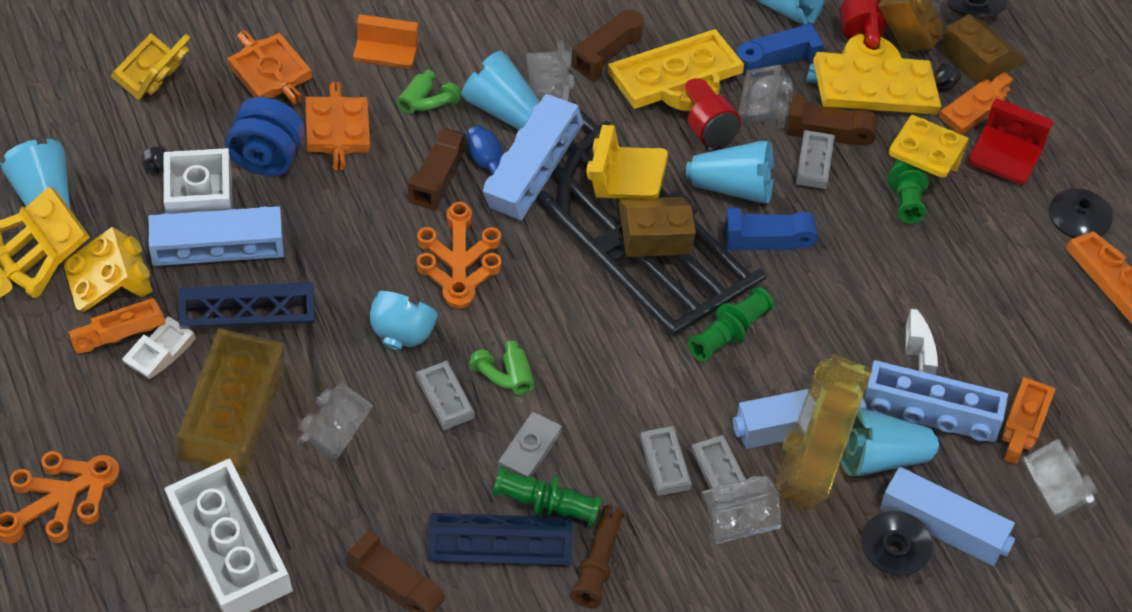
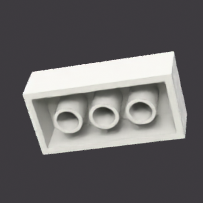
[164,458,293,612]

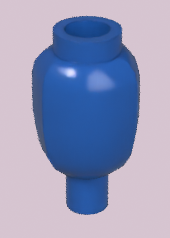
[466,125,502,175]

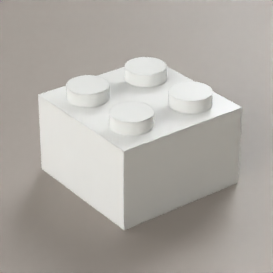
[164,148,233,214]

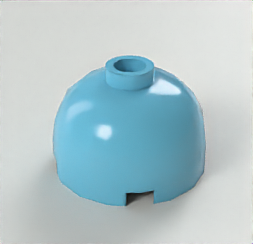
[370,291,438,351]

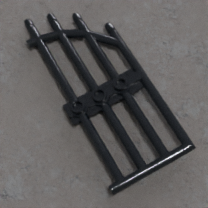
[537,109,767,337]

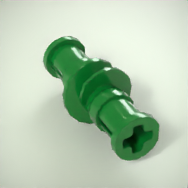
[888,141,929,224]
[687,287,774,363]
[492,466,602,527]

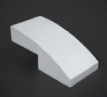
[905,309,938,375]
[122,316,196,379]

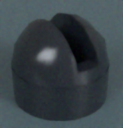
[934,63,961,90]
[141,147,166,174]

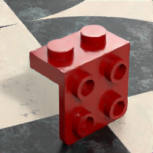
[968,98,1054,185]

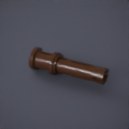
[570,505,625,608]

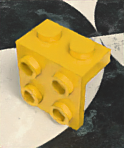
[111,33,191,101]
[889,114,969,178]
[587,125,668,199]
[64,227,152,312]

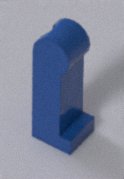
[736,23,824,77]
[724,208,818,250]

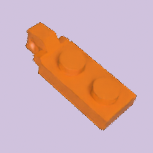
[938,72,1014,135]
[68,298,166,354]
[1002,377,1056,465]

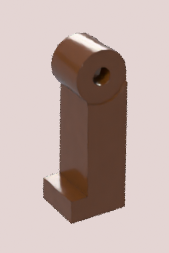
[572,10,644,83]
[787,94,877,145]
[408,127,467,211]
[348,529,445,612]

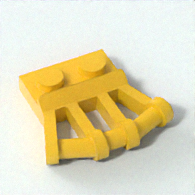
[0,186,90,298]

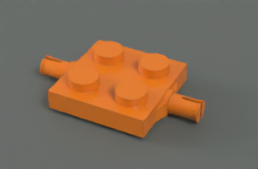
[227,30,312,105]
[305,81,370,171]

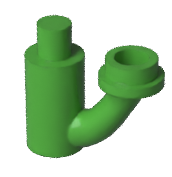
[396,69,461,114]
[469,340,535,395]

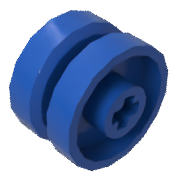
[224,97,305,176]

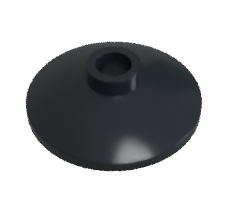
[947,0,1007,20]
[1049,188,1113,238]
[861,511,933,576]

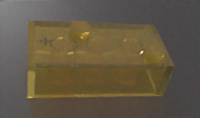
[177,328,284,476]
[772,354,873,508]

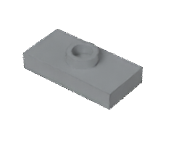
[796,130,835,189]
[416,361,475,431]
[498,411,562,477]
[640,426,692,496]
[691,435,752,507]

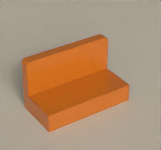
[353,14,419,69]

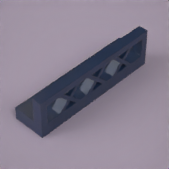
[179,282,315,329]
[428,513,572,565]

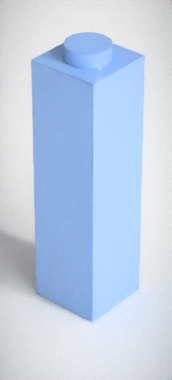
[733,380,867,449]
[880,466,1016,566]

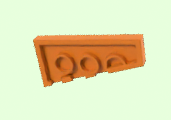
[1065,231,1132,324]

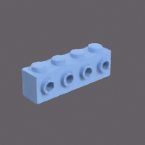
[483,94,584,221]
[149,206,284,266]
[864,360,1008,443]

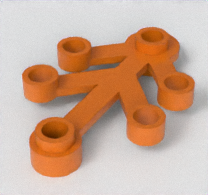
[417,202,501,309]
[0,451,120,544]

